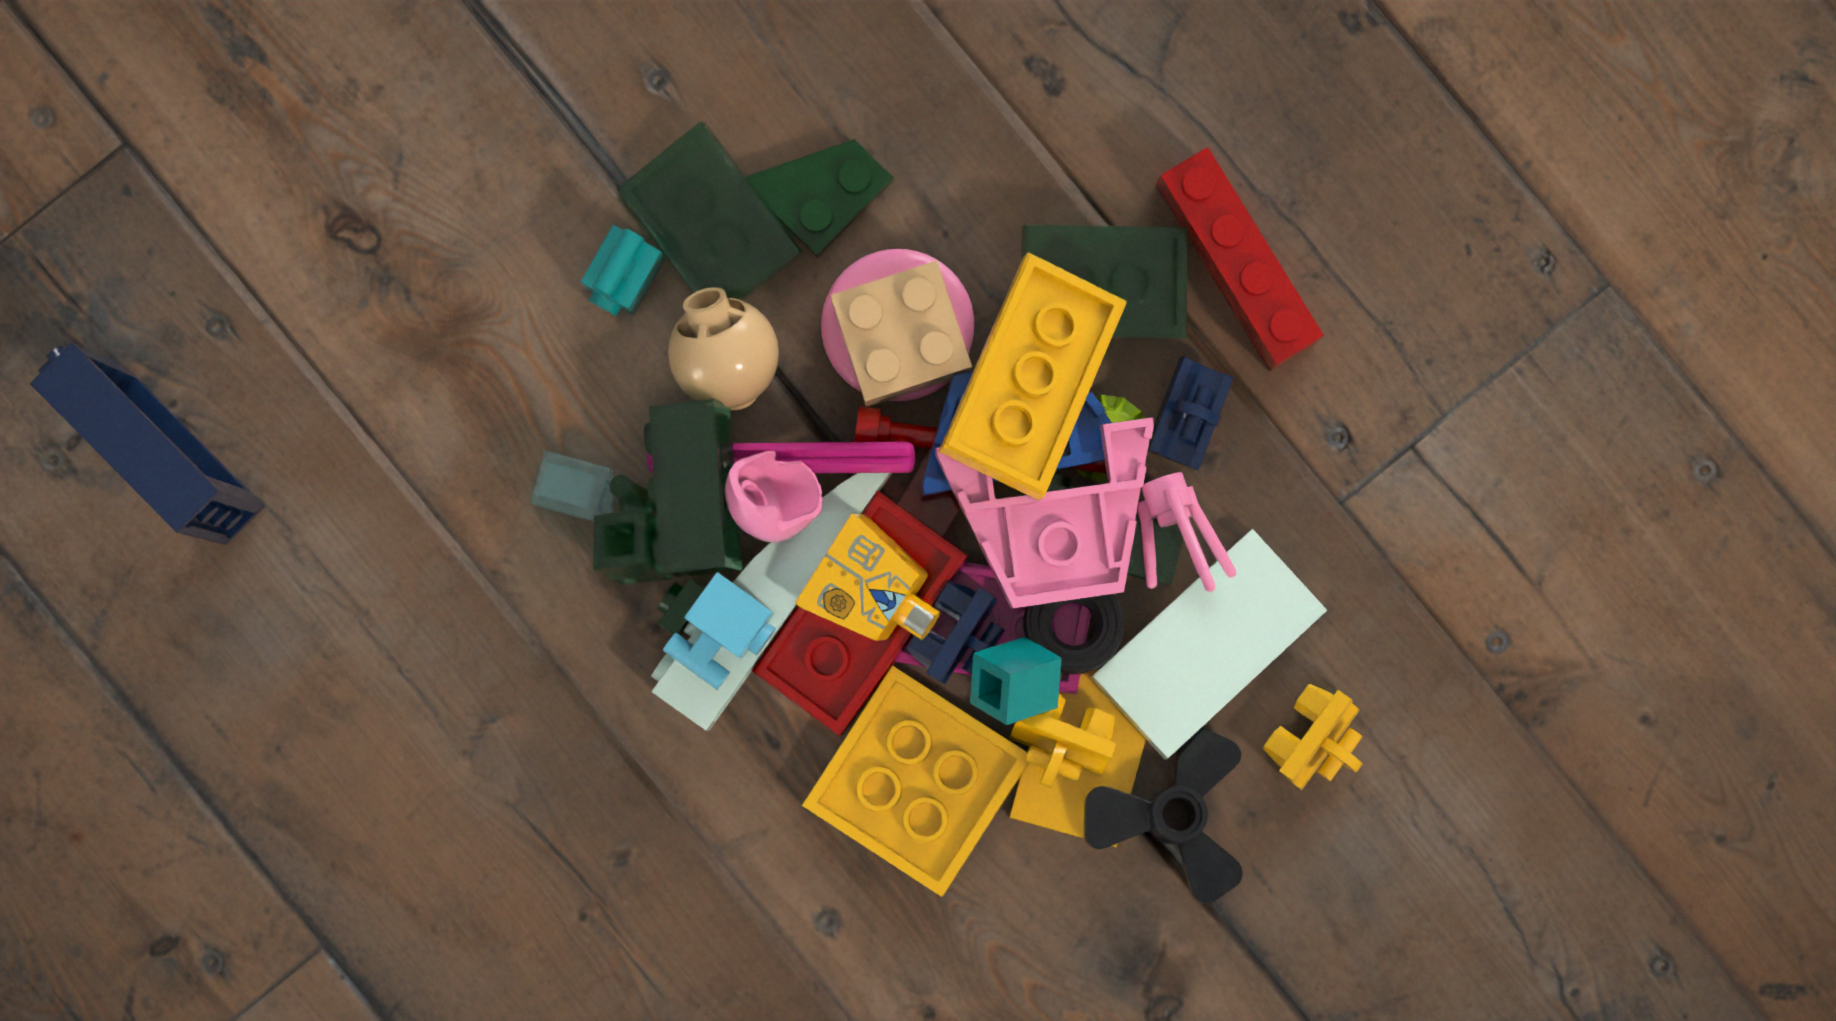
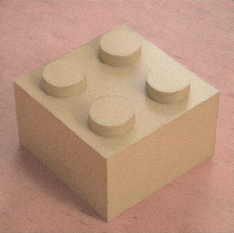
[830,260,972,407]

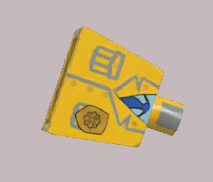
[795,513,940,641]

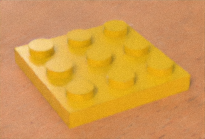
[802,665,1029,897]

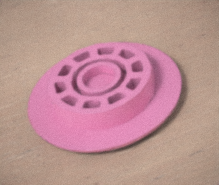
[821,249,975,402]

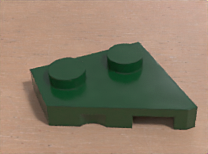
[742,139,894,258]

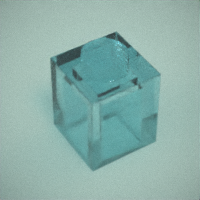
[530,450,620,525]

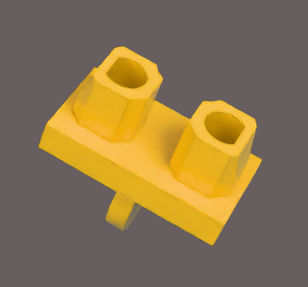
[1263,684,1363,790]
[1009,694,1117,788]

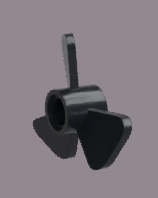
[1084,727,1243,903]

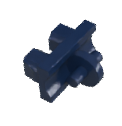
[1148,357,1234,470]
[907,581,1005,685]

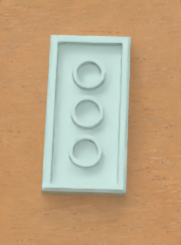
[1090,529,1327,760]

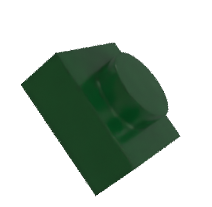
[657,578,705,636]

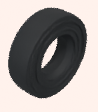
[1023,594,1124,675]

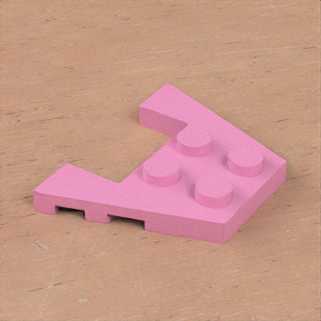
[934,417,1154,608]

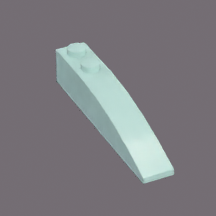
[651,473,892,731]

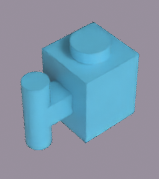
[663,572,776,690]

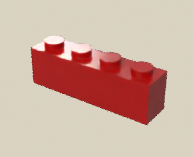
[1156,147,1324,371]

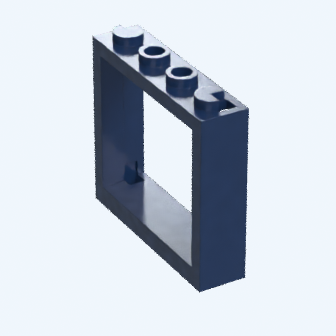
[30,343,265,545]

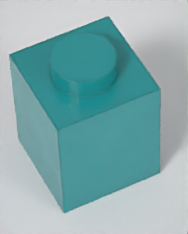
[970,637,1061,725]

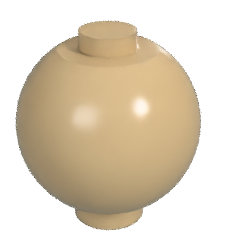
[668,287,779,410]

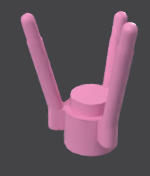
[1137,472,1236,592]

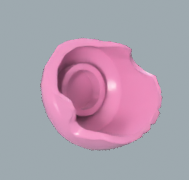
[724,451,823,543]

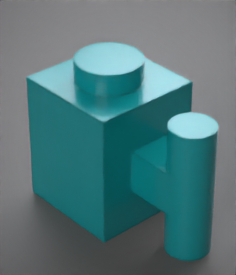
[581,225,665,317]

